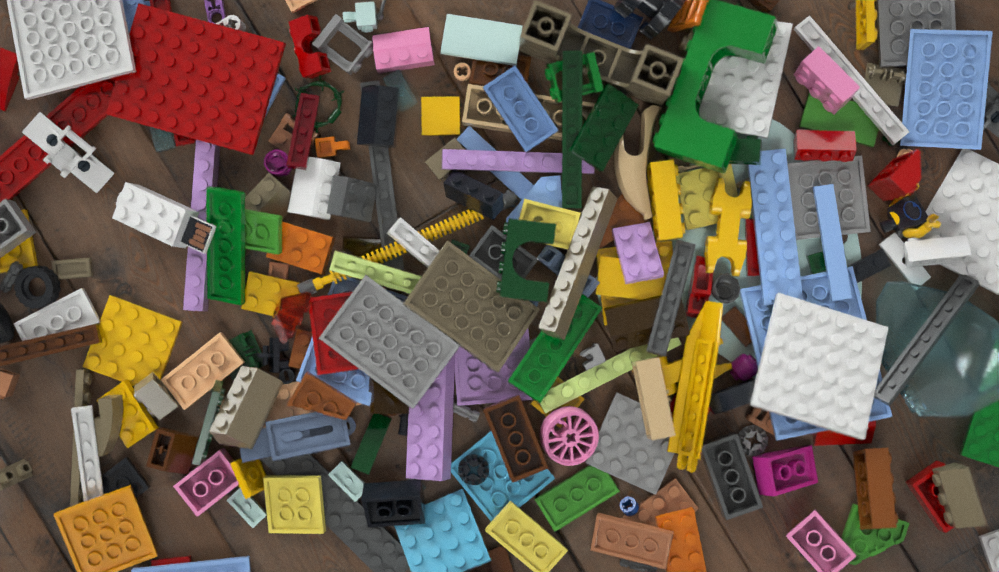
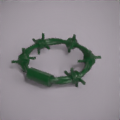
[293,75,344,133]

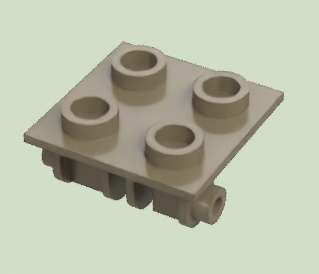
[864,63,906,107]

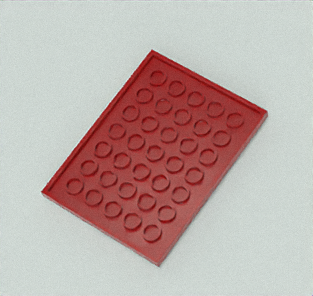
[106,3,286,156]

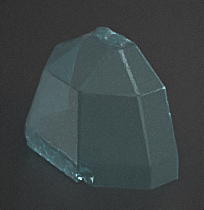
[876,281,999,417]

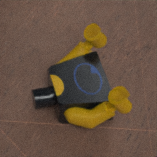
[880,183,941,239]

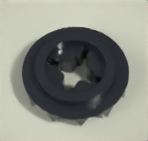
[458,454,489,485]

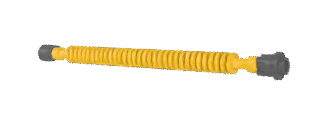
[297,190,518,299]

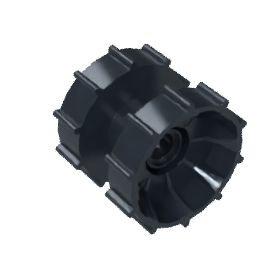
[613,0,685,40]

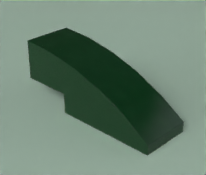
[351,414,392,475]

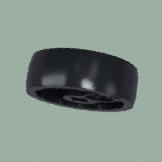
[709,378,756,415]

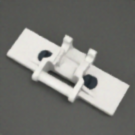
[22,112,114,193]

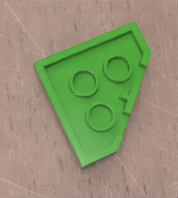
[841,503,910,565]

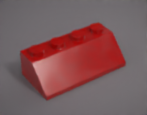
[867,149,921,202]

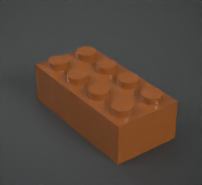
[853,448,898,530]

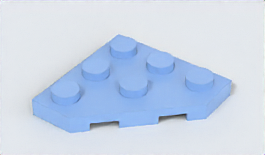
[506,175,562,223]

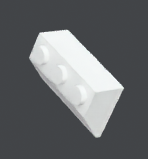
[287,157,341,220]
[904,233,971,268]

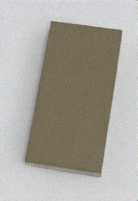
[51,257,93,280]

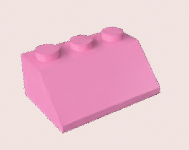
[372,27,435,74]

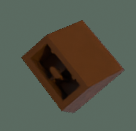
[146,427,199,474]

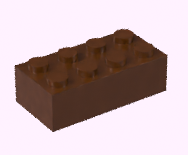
[483,394,548,483]

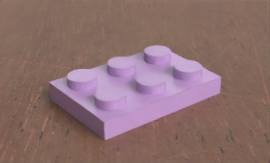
[612,222,664,285]

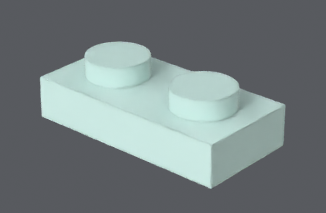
[328,460,365,502]
[227,488,267,528]

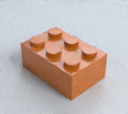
[266,222,336,275]

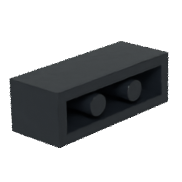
[444,170,504,220]

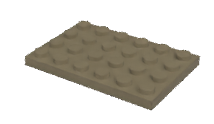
[403,241,540,373]

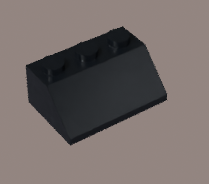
[357,86,400,148]
[361,479,426,528]

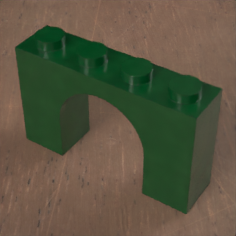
[496,218,556,302]

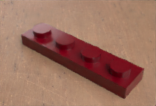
[286,93,320,170]

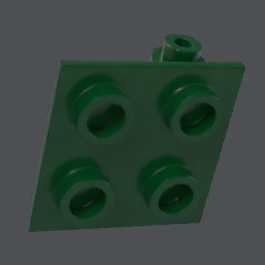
[229,330,265,380]

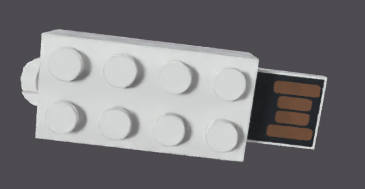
[112,182,216,254]

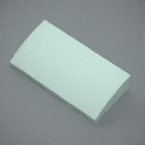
[441,14,523,66]

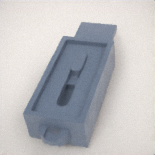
[240,412,356,463]

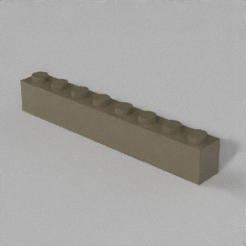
[538,186,617,340]

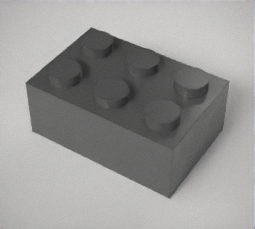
[469,225,538,280]

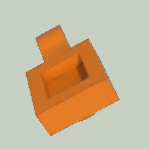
[315,136,351,158]

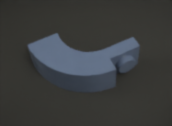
[537,245,600,298]

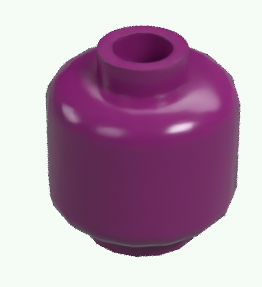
[730,353,758,382]

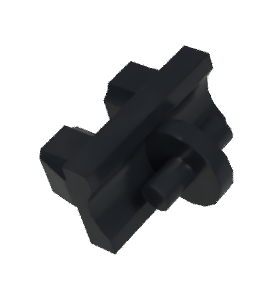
[257,338,289,373]

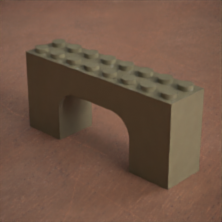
[519,0,684,107]

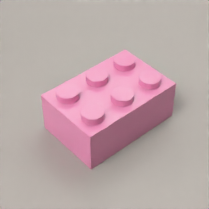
[794,46,860,115]
[173,448,239,517]
[786,509,856,572]

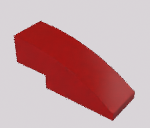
[0,48,20,111]
[685,255,714,318]

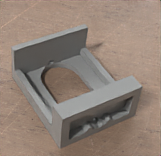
[312,14,373,75]

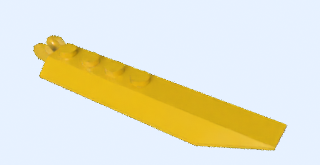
[667,301,723,473]

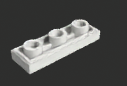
[878,232,931,289]

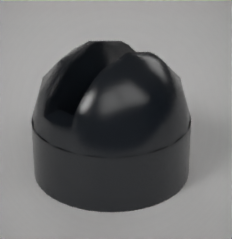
[279,369,294,384]

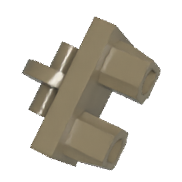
[0,459,33,491]

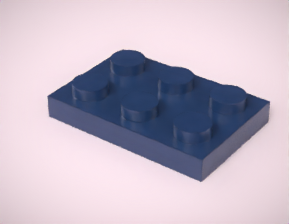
[578,0,643,49]

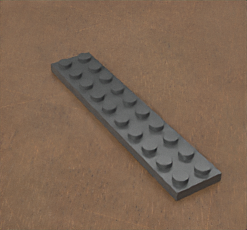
[261,454,410,572]

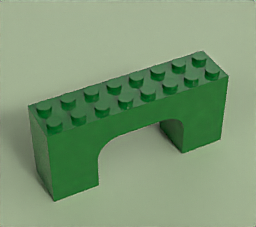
[653,0,778,174]

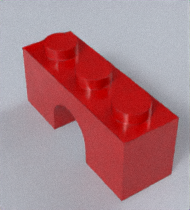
[288,14,331,79]

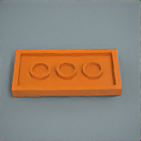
[655,507,707,572]

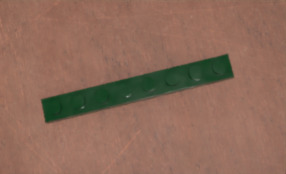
[562,51,582,208]

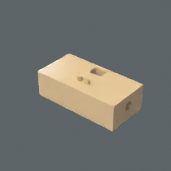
[631,357,675,440]

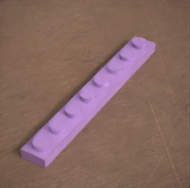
[442,149,595,174]

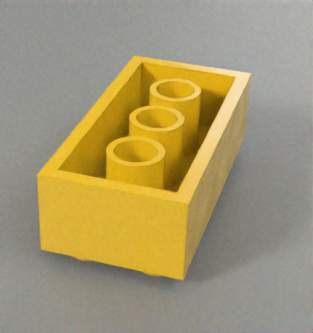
[646,160,685,242]

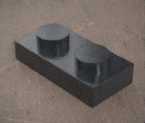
[847,249,891,283]

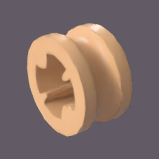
[454,63,471,81]

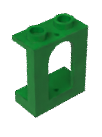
[544,52,604,103]

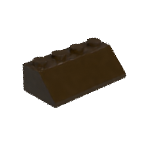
[604,295,690,352]

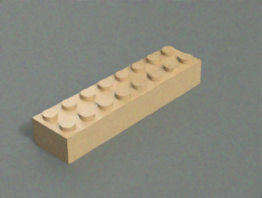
[462,84,595,140]

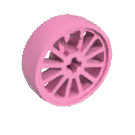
[540,406,599,466]

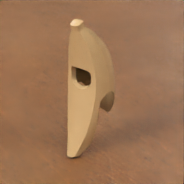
[614,105,662,220]

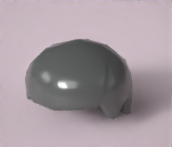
[711,273,740,304]

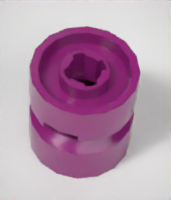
[264,149,293,177]

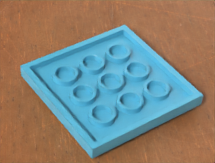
[451,431,555,521]
[395,489,492,572]

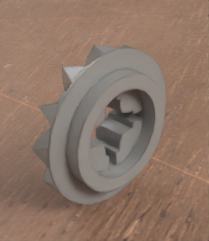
[738,425,768,456]

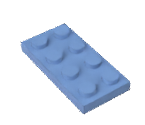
[483,66,558,152]

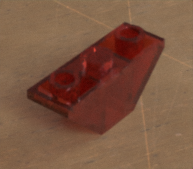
[271,292,312,344]

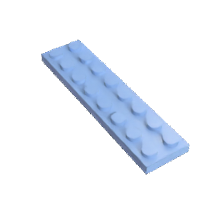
[747,149,803,306]

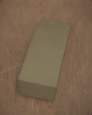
[94,395,123,457]

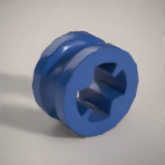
[620,496,639,516]

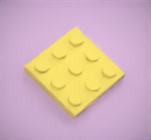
[676,164,742,231]
[263,475,326,534]

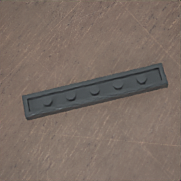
[646,240,696,357]

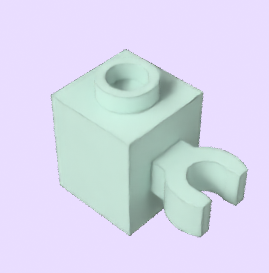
[343,2,378,32]

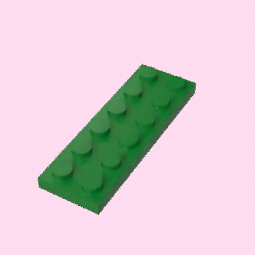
[206,186,245,305]
[508,294,602,404]

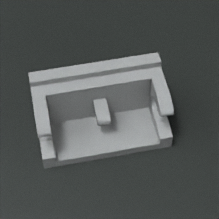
[580,343,606,370]

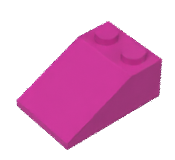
[752,445,818,497]

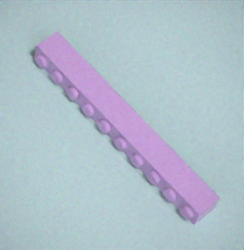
[183,140,220,311]

